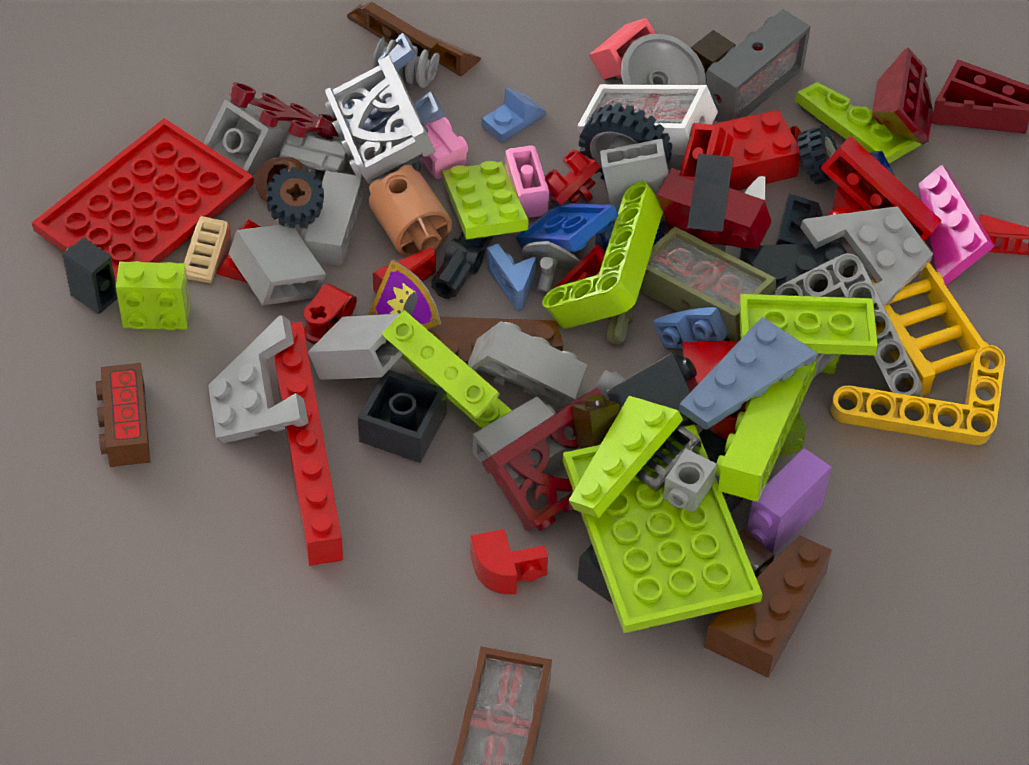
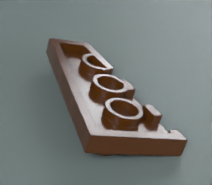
[427,316,564,364]

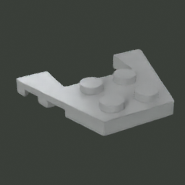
[800,206,933,306]
[208,315,308,443]

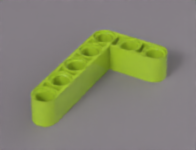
[542,181,663,329]

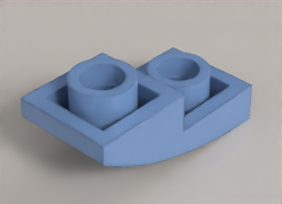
[653,307,729,349]

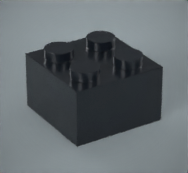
[358,370,447,463]

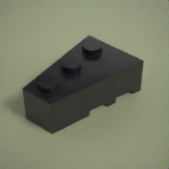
[739,242,855,296]

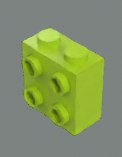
[116,261,191,330]

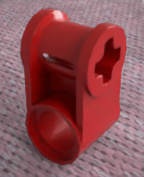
[304,283,357,344]

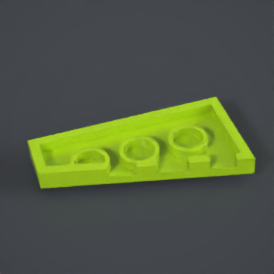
[569,396,683,518]

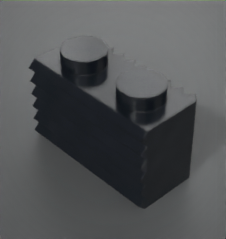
[62,238,118,314]

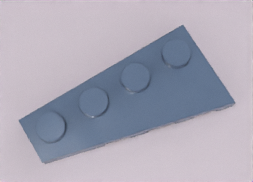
[679,317,817,430]

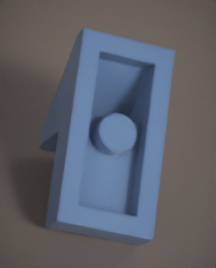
[482,88,546,143]
[487,244,536,311]

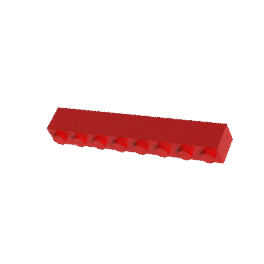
[273,322,343,566]

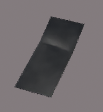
[687,154,733,232]

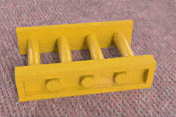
[871,262,991,397]

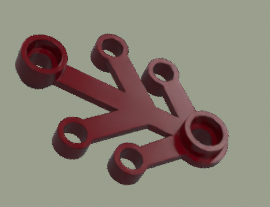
[229,82,339,139]

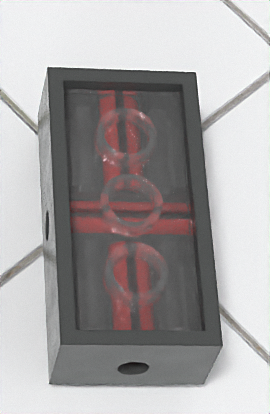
[706,9,811,123]

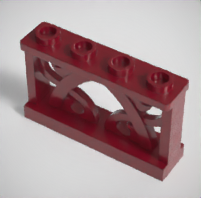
[481,388,602,531]

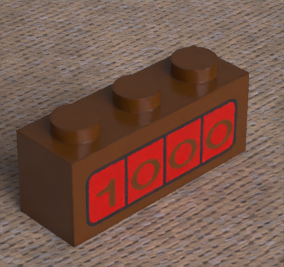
[96,363,151,467]

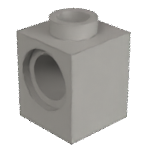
[663,449,717,513]

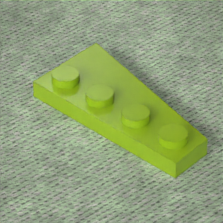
[795,82,921,166]

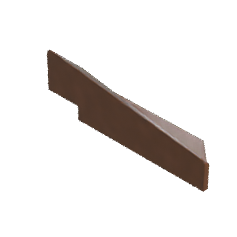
[347,2,481,77]

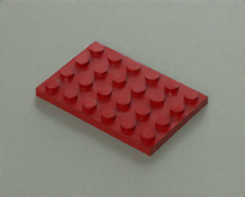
[32,118,254,281]

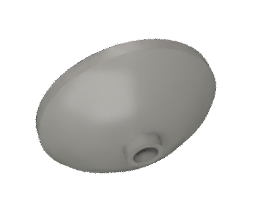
[621,34,706,85]

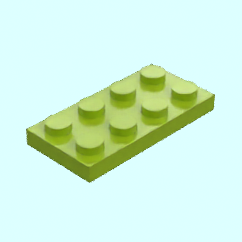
[442,161,528,239]
[739,294,878,355]

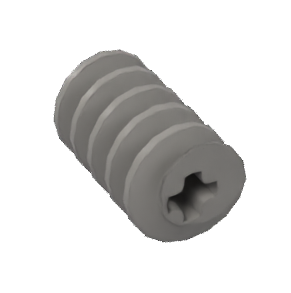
[373,37,439,88]

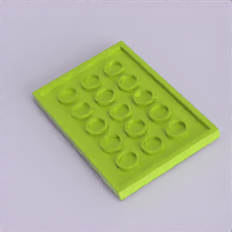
[563,425,763,633]

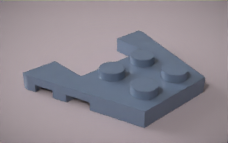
[344,33,445,146]

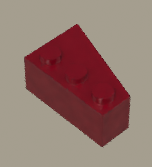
[931,59,1029,134]
[657,168,772,250]

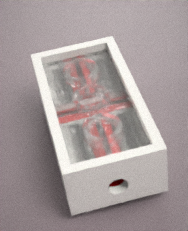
[577,84,718,155]

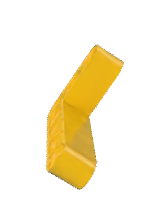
[830,345,1005,445]

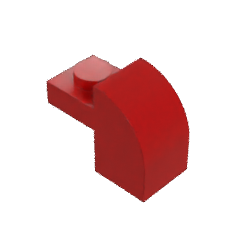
[470,529,548,594]

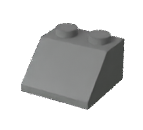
[203,99,289,176]

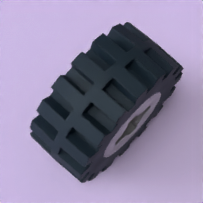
[797,125,838,184]

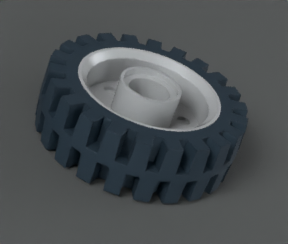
[578,103,672,181]

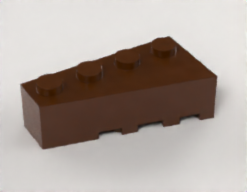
[704,536,832,678]

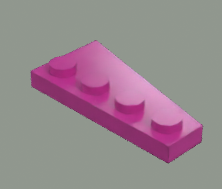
[918,165,995,286]

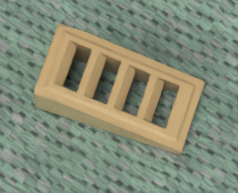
[184,216,231,284]

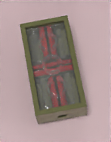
[640,227,776,341]

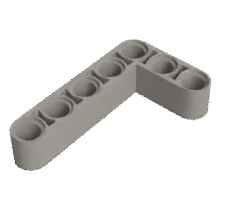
[775,253,923,397]

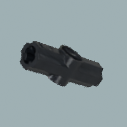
[431,232,494,299]

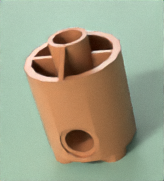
[369,165,452,257]

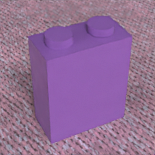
[746,448,831,554]

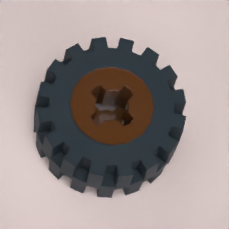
[267,167,324,228]

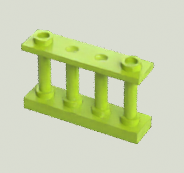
[381,310,512,429]

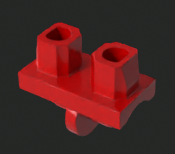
[545,149,601,205]

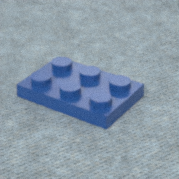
[516,203,619,252]

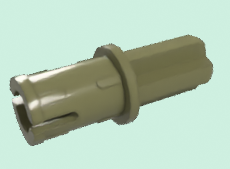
[606,308,633,346]

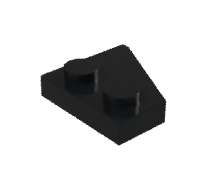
[776,193,823,245]

